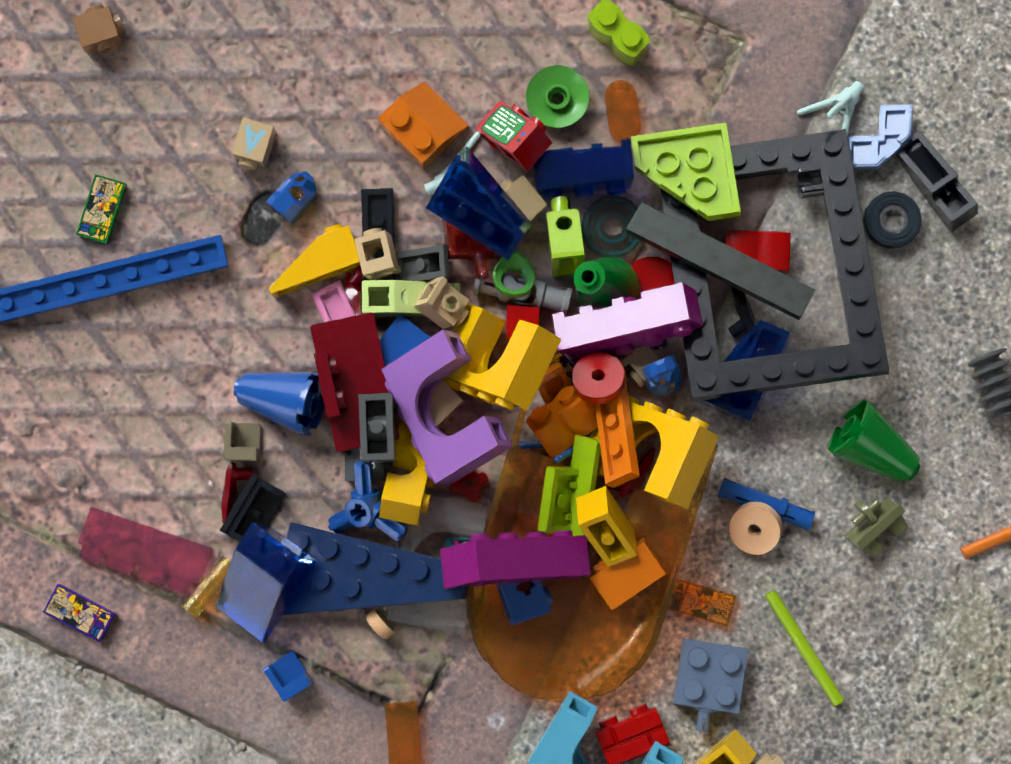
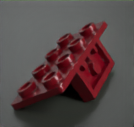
[310,312,400,452]

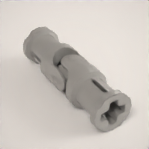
[473,267,573,316]

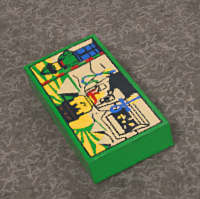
[76,174,127,245]

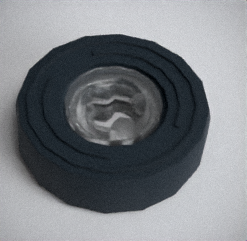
[863,191,922,249]

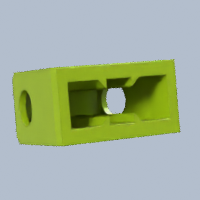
[546,196,585,277]

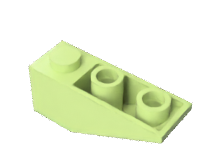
[362,280,460,317]

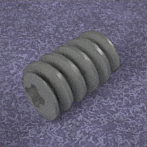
[968,348,1011,419]

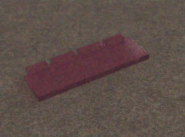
[78,507,212,595]

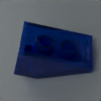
[215,522,317,643]

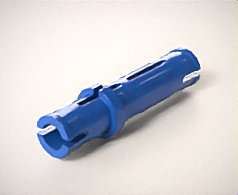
[717,477,815,531]

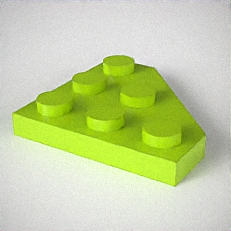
[631,123,741,221]

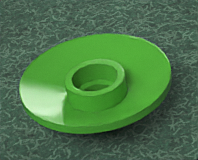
[526,65,589,129]

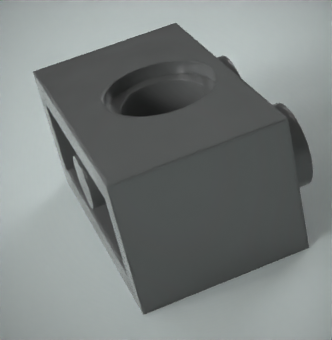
[359,393,397,463]

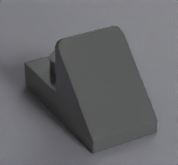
[395,244,449,282]

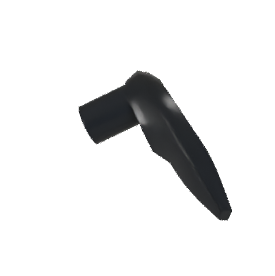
[728,286,755,338]

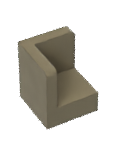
[224,421,261,462]

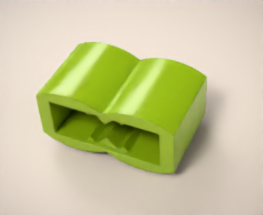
[586,0,650,66]

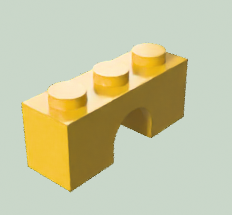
[379,422,434,526]

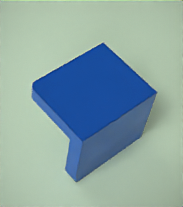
[263,651,314,702]

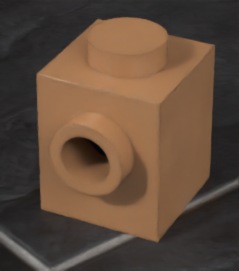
[72,5,126,55]

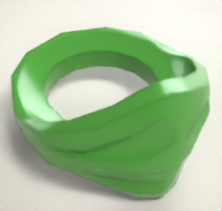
[493,251,535,298]

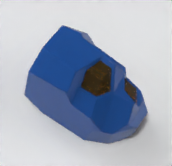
[266,171,316,225]
[642,355,682,397]

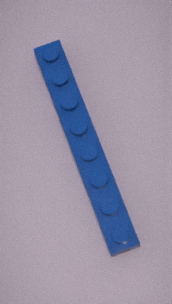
[0,235,229,324]

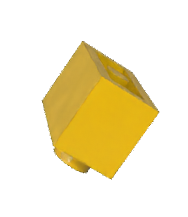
[576,486,637,567]

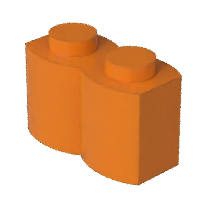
[525,385,598,458]

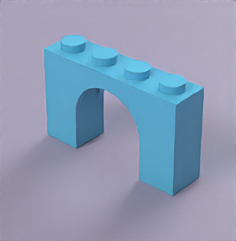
[527,691,684,764]

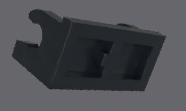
[220,474,286,549]

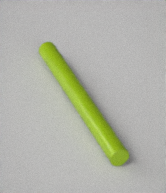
[764,589,845,706]

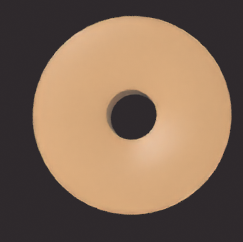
[729,502,783,555]

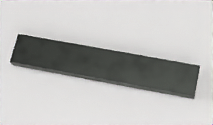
[626,202,815,320]

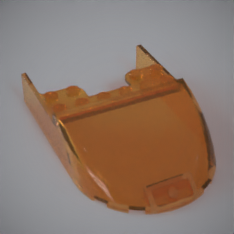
[466,408,718,703]

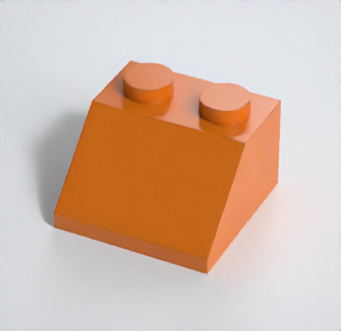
[377,82,469,170]

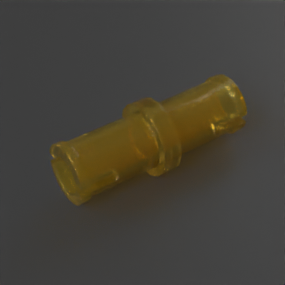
[181,555,239,618]

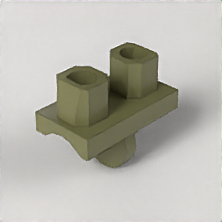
[844,497,908,557]

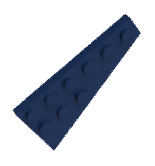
[267,522,469,617]

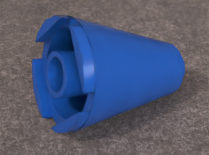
[233,372,325,436]

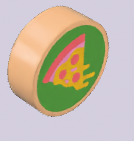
[366,608,396,640]

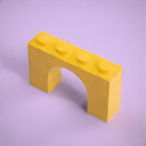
[443,304,562,411]
[590,396,719,509]

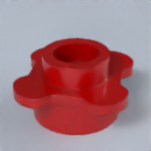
[451,471,488,502]

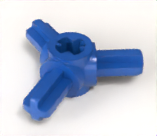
[328,461,408,541]

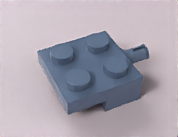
[672,638,748,732]

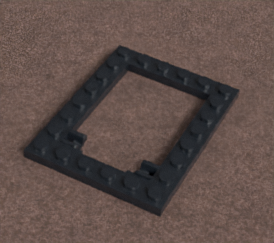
[660,129,889,402]

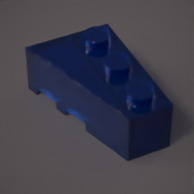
[533,138,634,200]
[426,146,533,260]
[690,320,791,426]

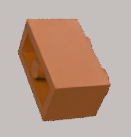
[590,537,666,610]

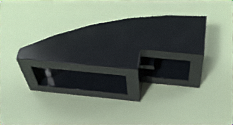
[896,130,978,232]

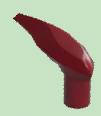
[345,265,365,315]
[607,447,656,497]
[221,462,253,523]

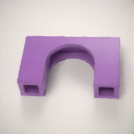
[381,330,513,485]

